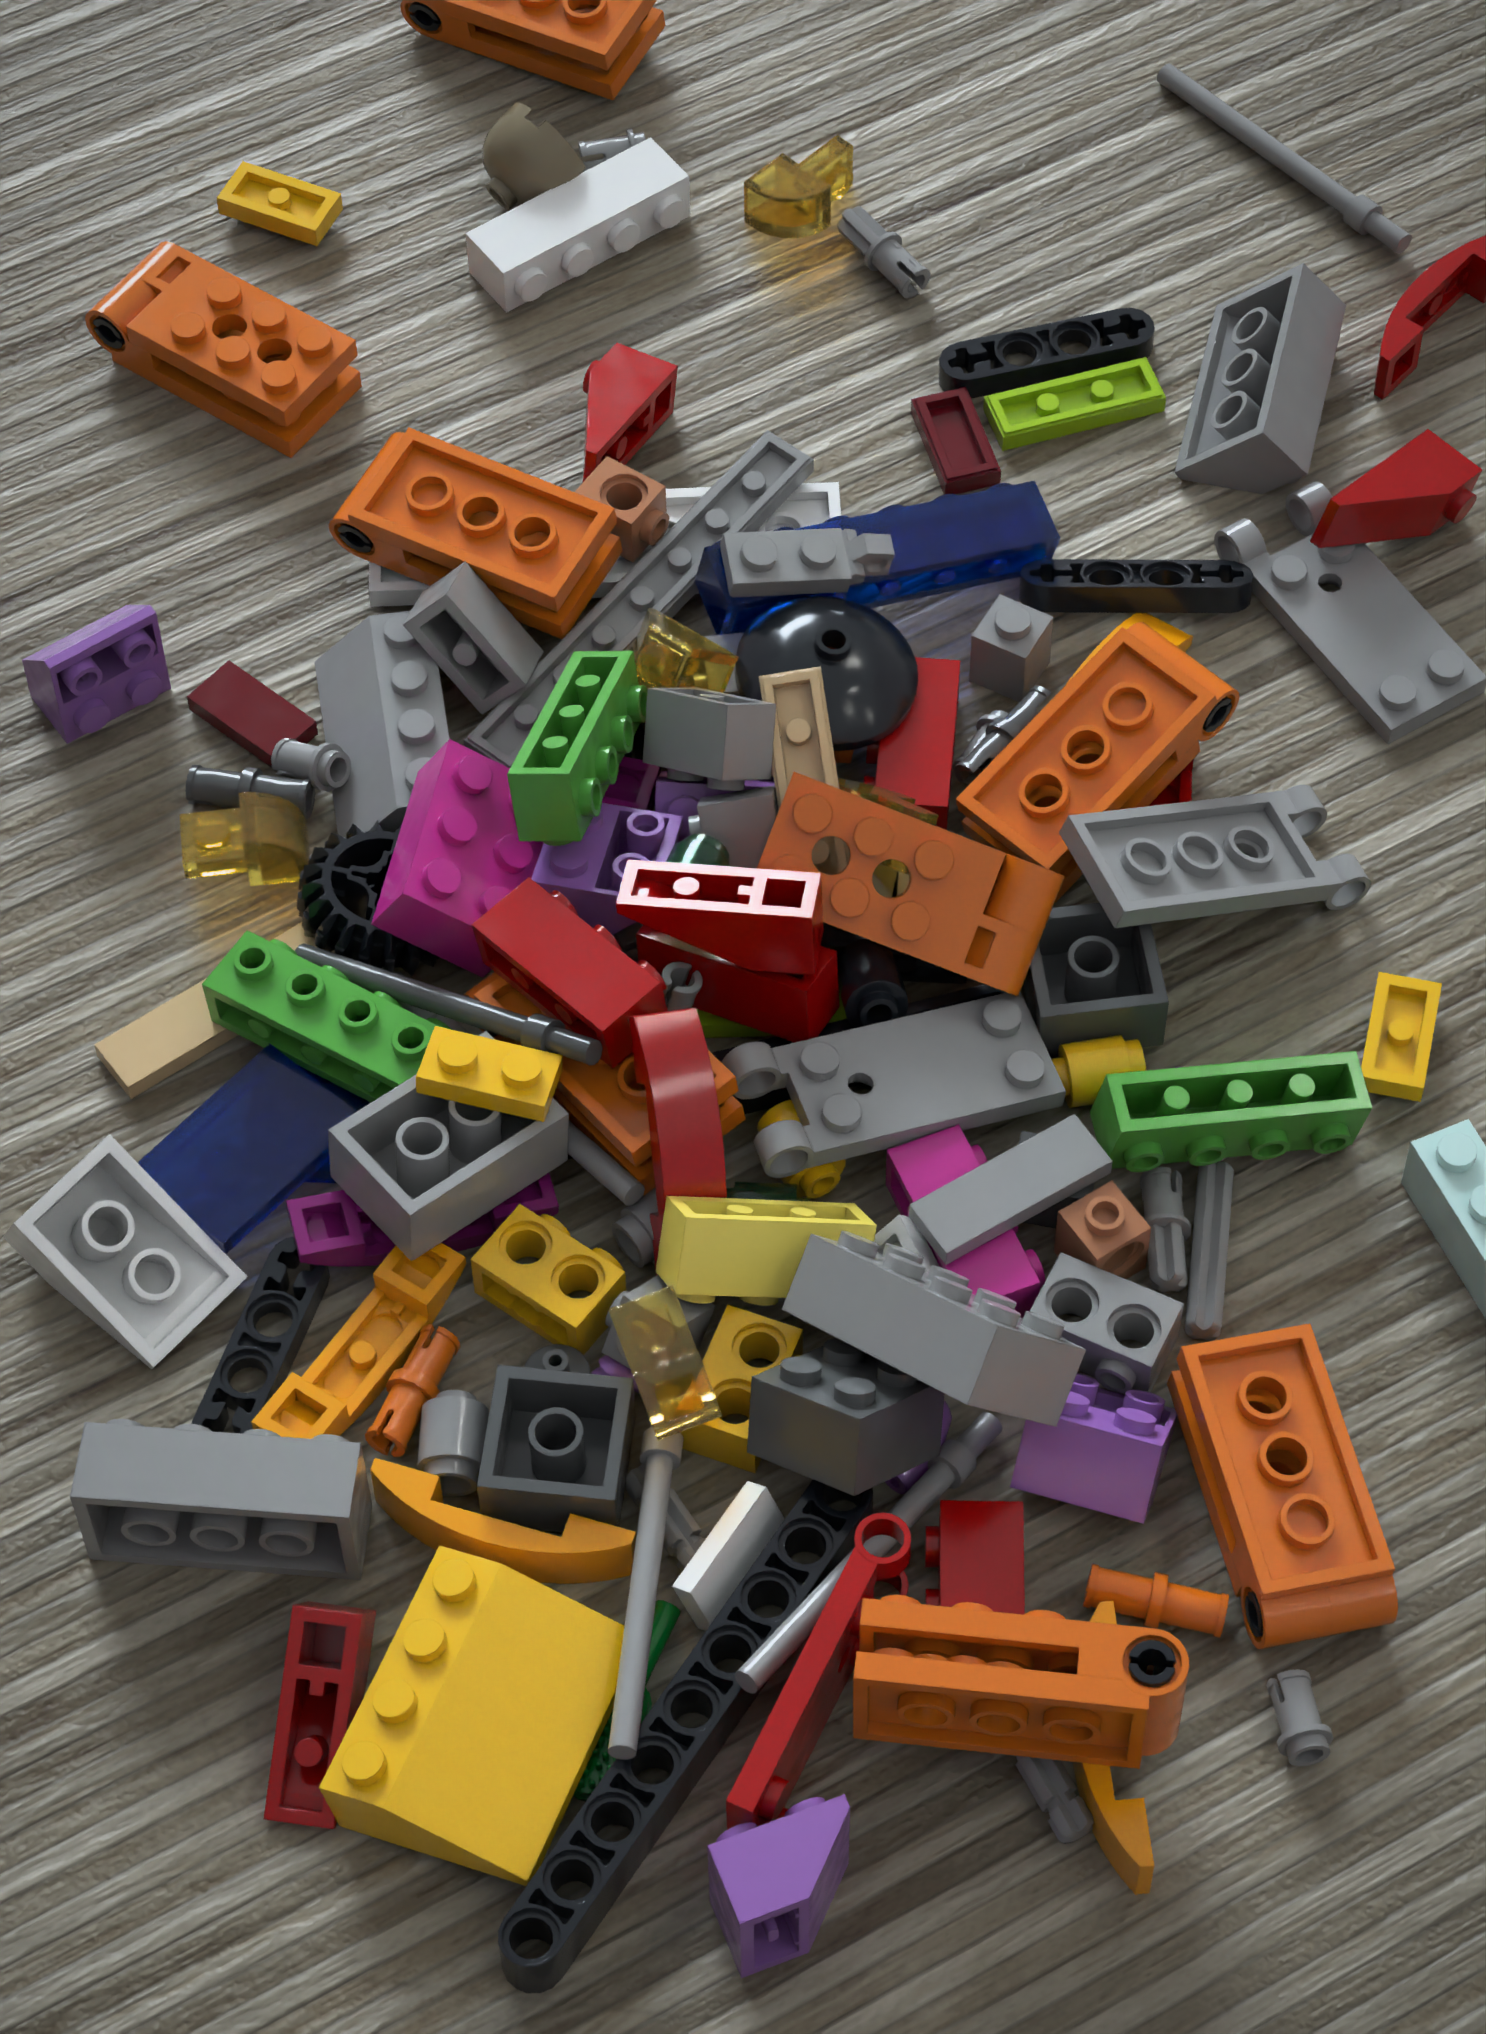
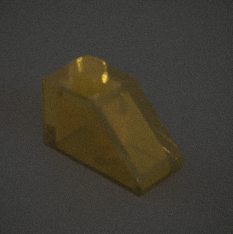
[631,608,738,693]

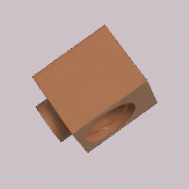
[575,456,669,563]
[1054,1180,1151,1279]

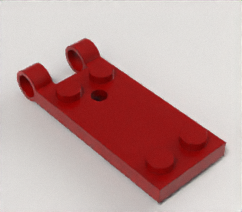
[726,1513,911,1830]

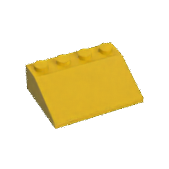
[319,1545,624,1886]

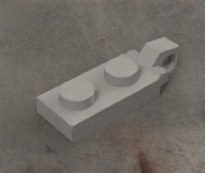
[720,528,895,597]

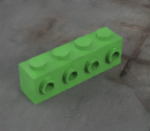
[507,651,647,846]
[202,930,452,1102]
[1090,1051,1372,1172]

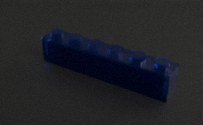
[695,481,1060,635]

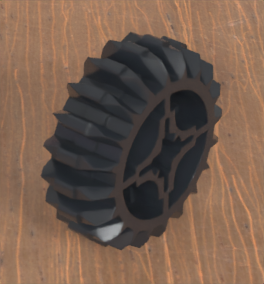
[297,820,440,976]

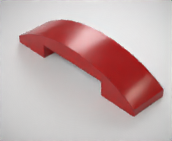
[1374,235,1486,400]
[629,1008,727,1276]

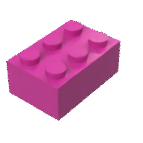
[371,739,544,978]

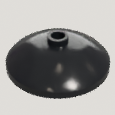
[734,596,918,751]

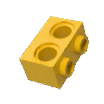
[470,1204,627,1355]
[678,1304,803,1473]

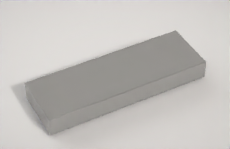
[909,1114,1112,1265]

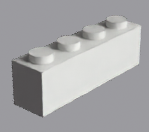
[466,137,690,313]

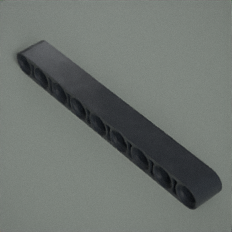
[498,1480,873,1993]

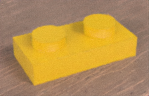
[217,161,343,246]
[1361,972,1442,1102]
[416,1026,563,1122]

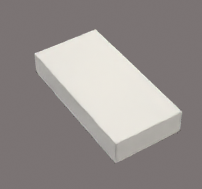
[672,1481,785,1631]

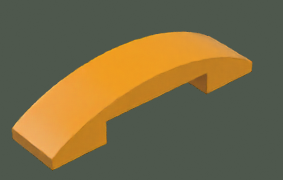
[251,1243,467,1439]
[370,1458,636,1584]
[1073,1601,1154,1895]

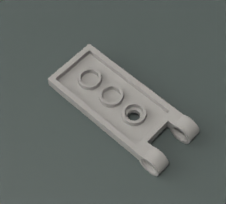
[1214,481,1486,744]
[1059,784,1371,928]
[722,992,1066,1178]

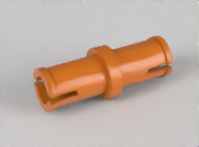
[365,1324,461,1457]
[1083,1564,1229,1638]

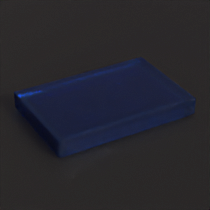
[138,1043,357,1254]

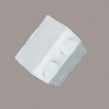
[3,1134,248,1369]

